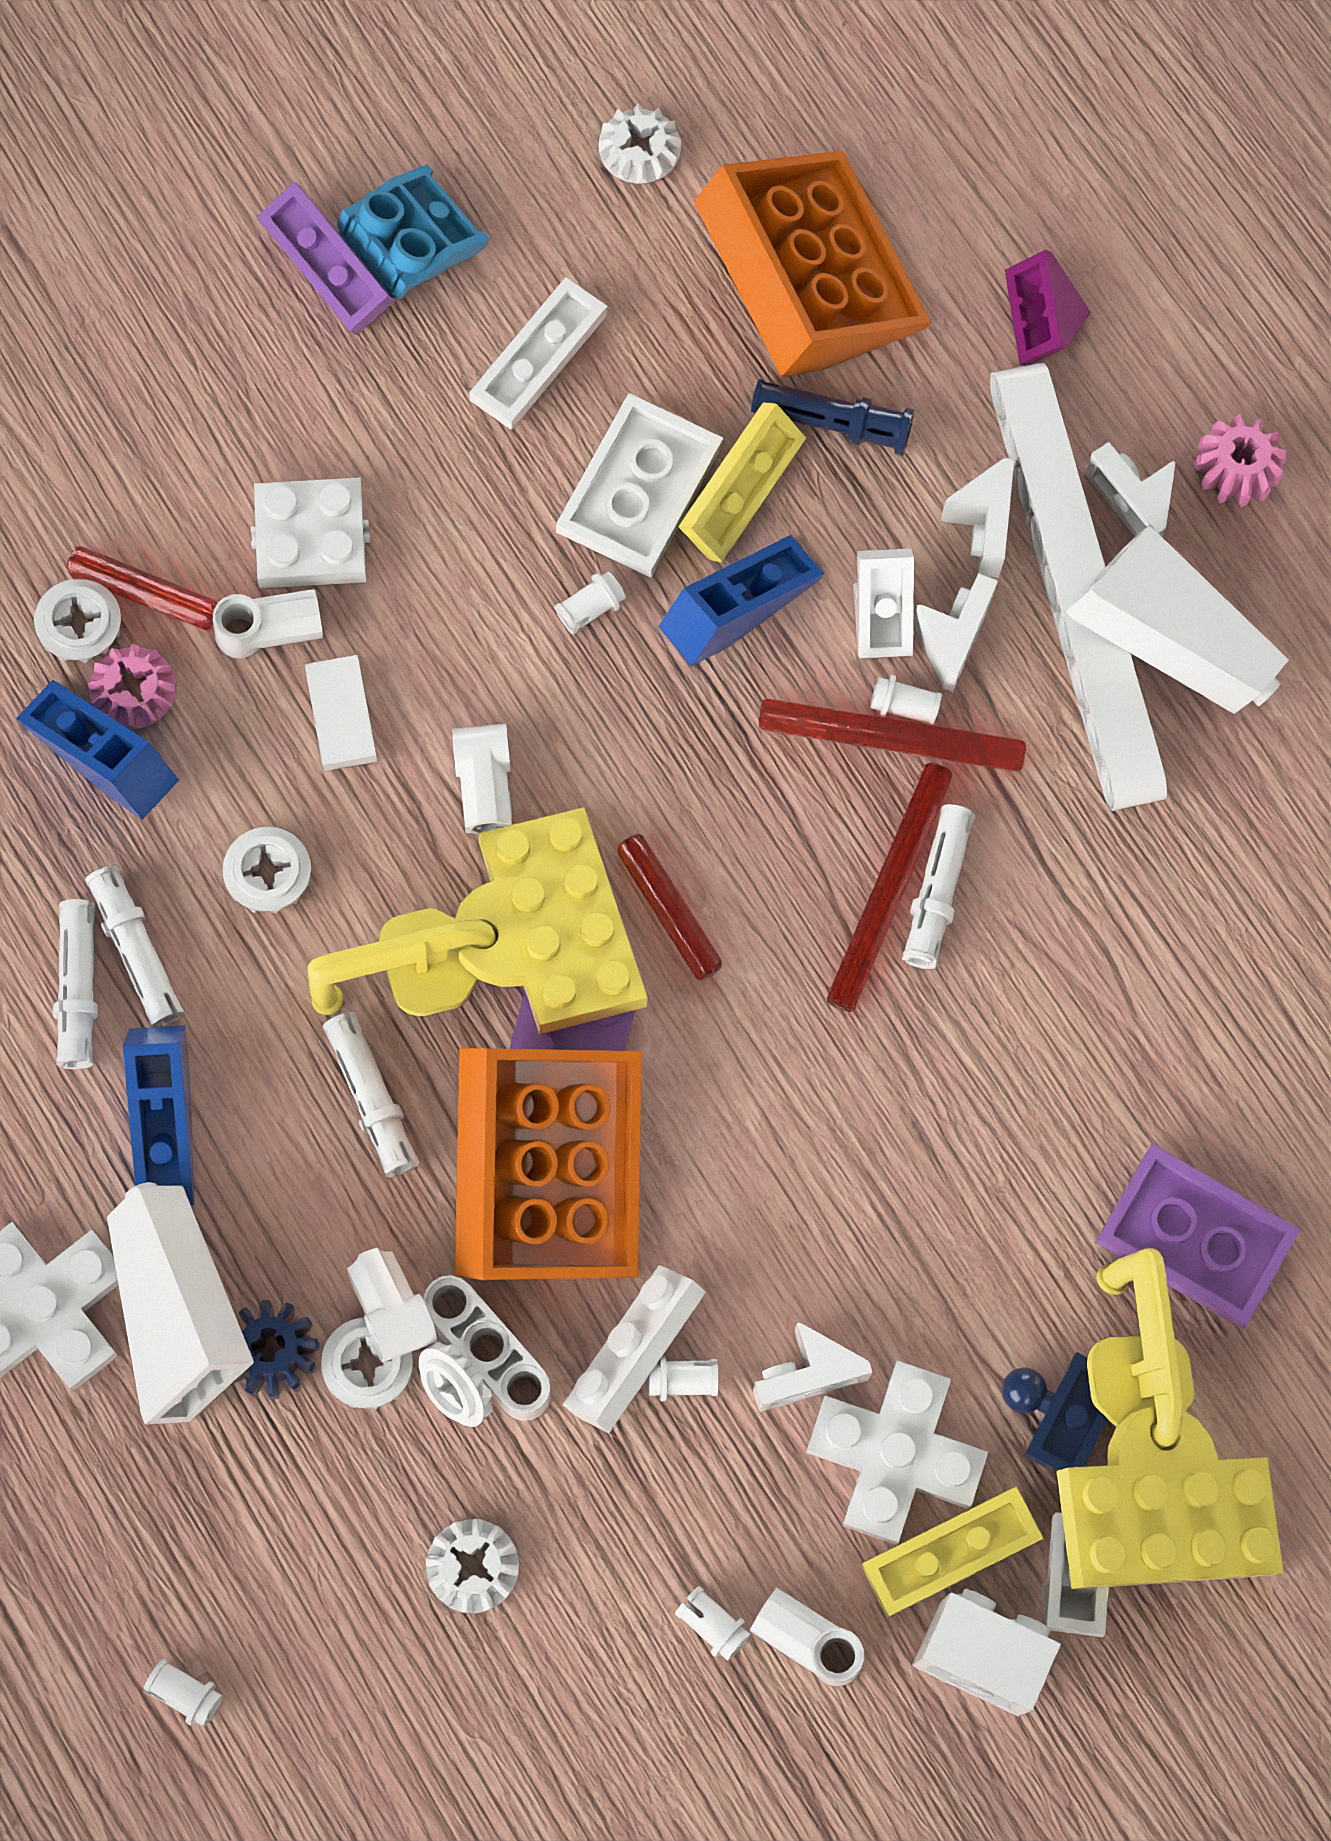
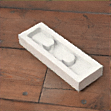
[469,277,608,430]
[563,1265,706,1433]

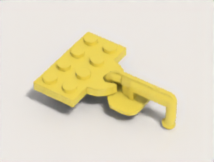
[308,807,648,1034]
[1057,1248,1284,1589]

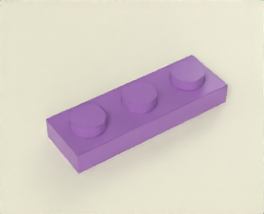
[257,182,395,335]

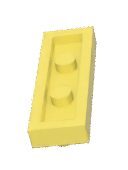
[678,403,806,562]
[861,1486,1044,1618]

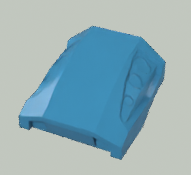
[337,164,490,299]

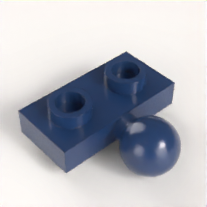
[1002,1352,1108,1474]

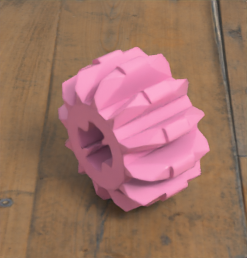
[1194,414,1287,508]

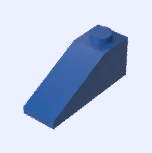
[658,535,824,666]
[16,680,179,820]
[123,1025,195,1206]

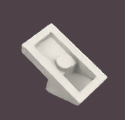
[1085,442,1175,537]
[941,458,1014,578]
[853,549,914,658]
[913,573,998,693]
[753,1323,872,1412]
[1042,1512,1109,1637]

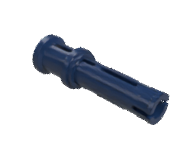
[751,379,915,456]

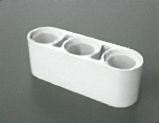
[423,1275,551,1421]

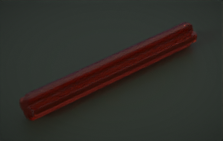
[758,699,1026,772]
[827,762,952,1012]

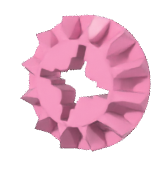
[88,643,176,729]

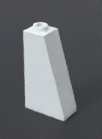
[1066,525,1289,714]
[107,1182,254,1425]

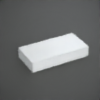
[304,655,377,771]

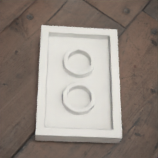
[556,393,723,578]

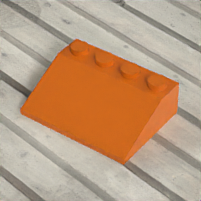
[694,150,932,377]
[455,1048,642,1280]

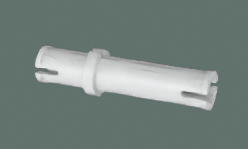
[902,804,975,969]
[85,865,185,1027]
[53,899,98,1069]
[322,1012,419,1178]

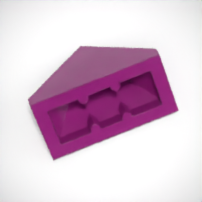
[1005,249,1091,366]

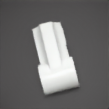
[213,589,323,658]
[452,724,512,835]
[347,1248,437,1363]
[750,1587,864,1686]

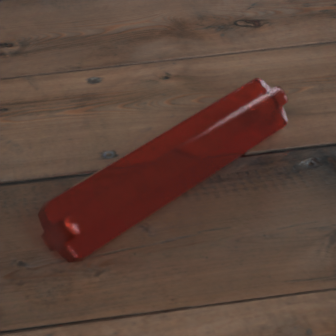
[66,546,217,630]
[618,834,722,981]

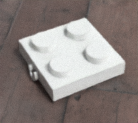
[251,477,370,589]

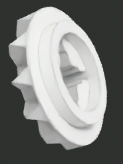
[599,104,681,184]
[34,579,122,663]
[223,827,311,914]
[321,1317,413,1409]
[419,1341,493,1427]
[426,1518,519,1613]

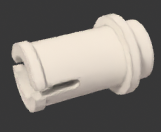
[554,572,626,635]
[870,675,942,726]
[647,1355,718,1401]
[675,1586,751,1661]
[143,1659,223,1727]

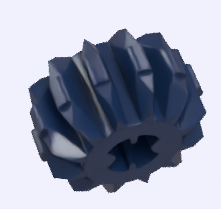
[233,1300,320,1399]

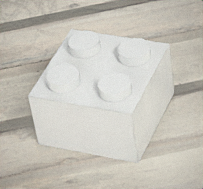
[912,1589,1061,1716]

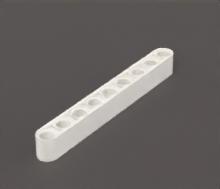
[990,362,1167,811]

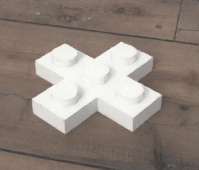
[0,1222,119,1392]
[806,1360,988,1545]

